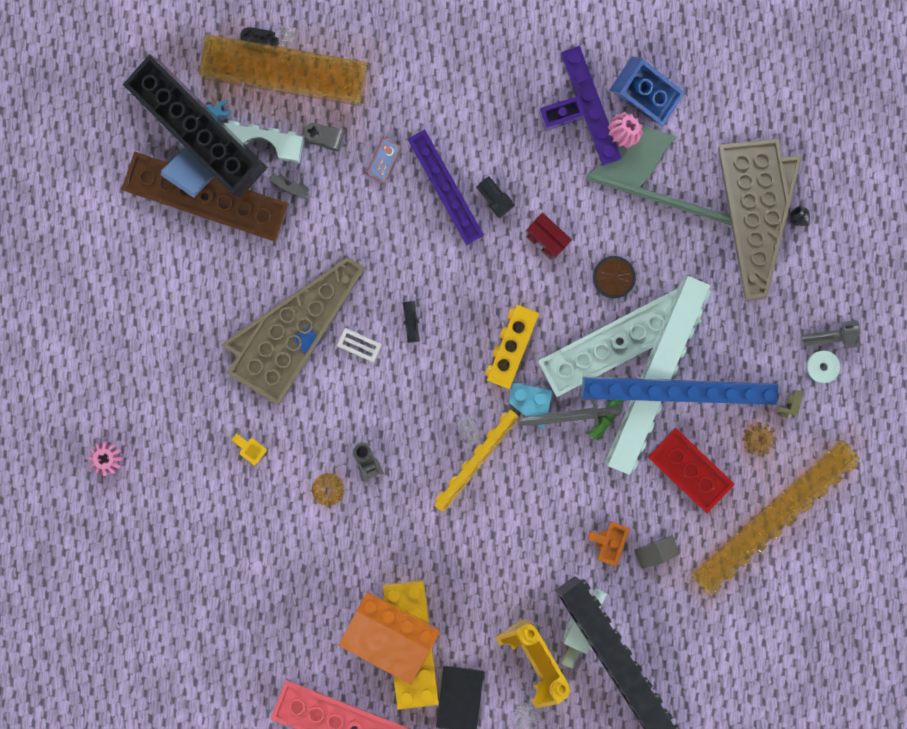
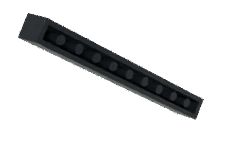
[555,576,680,729]

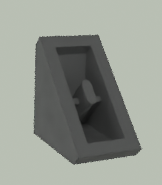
[634,535,680,569]

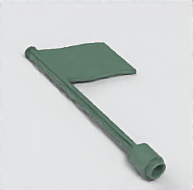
[587,126,731,226]

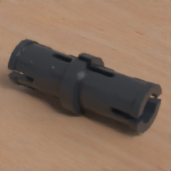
[402,301,420,343]

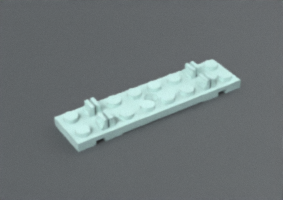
[538,288,701,397]

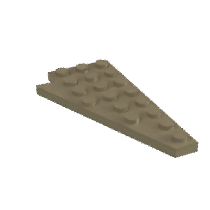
[718,139,801,302]
[221,257,365,406]

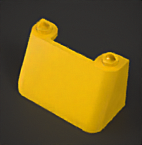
[495,619,570,708]

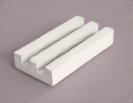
[337,328,382,363]

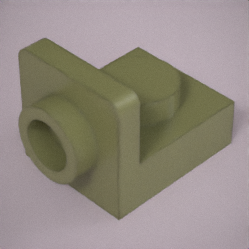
[775,390,804,419]

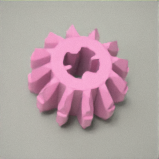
[608,112,644,148]
[87,441,123,476]

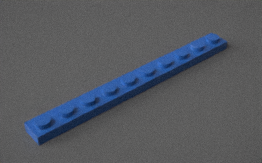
[581,377,779,405]

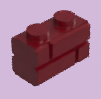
[525,212,572,259]

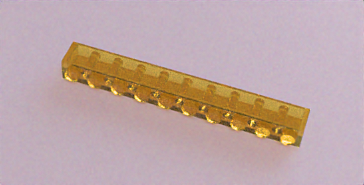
[689,440,861,595]

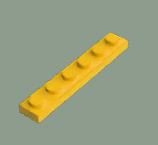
[434,410,520,512]

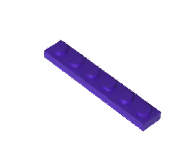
[560,46,622,166]
[407,129,484,246]

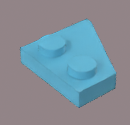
[508,383,552,429]

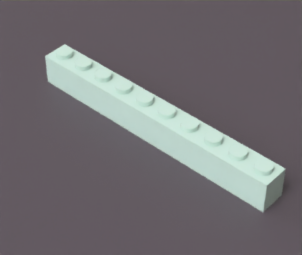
[604,275,711,475]

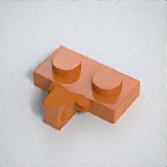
[587,521,630,567]

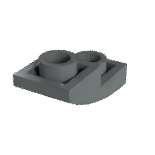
[268,173,310,200]

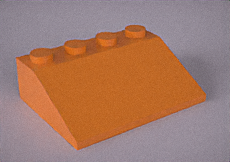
[338,590,440,684]

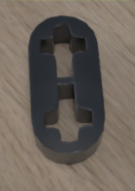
[240,27,279,50]

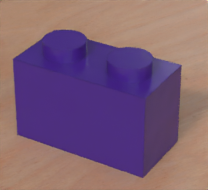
[539,96,585,131]

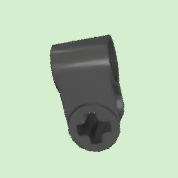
[304,123,344,151]
[353,442,384,482]

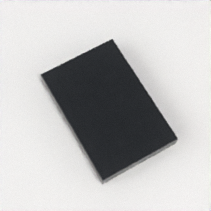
[436,665,484,729]

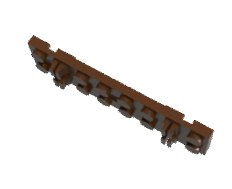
[121,151,289,242]

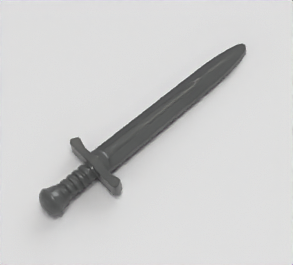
[517,399,622,427]

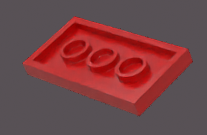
[647,428,735,514]

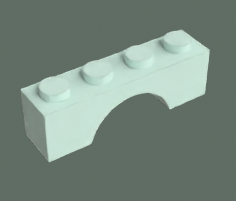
[224,120,304,164]

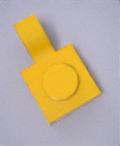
[232,433,268,466]

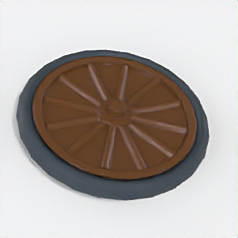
[593,256,636,299]

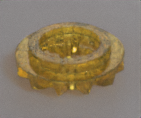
[312,473,345,506]

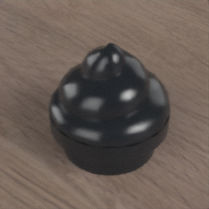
[789,206,810,226]

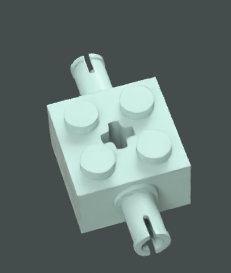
[561,588,607,669]

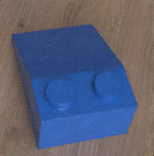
[609,56,685,126]

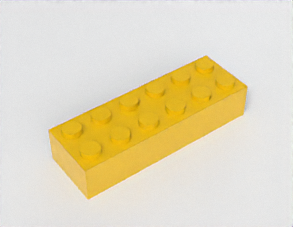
[383,579,439,710]

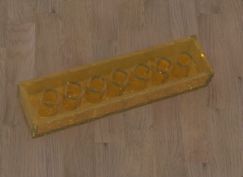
[199,34,368,106]

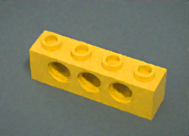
[484,304,539,389]

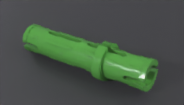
[588,400,625,441]

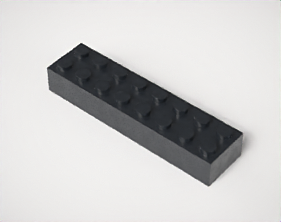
[122,54,268,198]

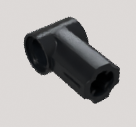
[476,176,515,219]

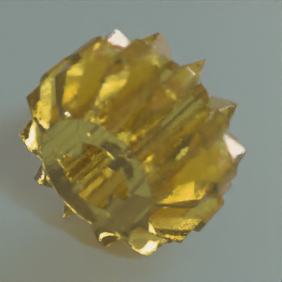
[741,422,777,456]

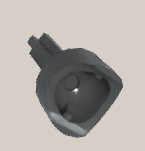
[802,320,861,349]

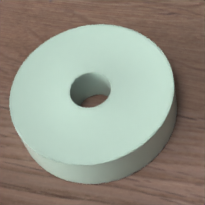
[806,351,840,383]

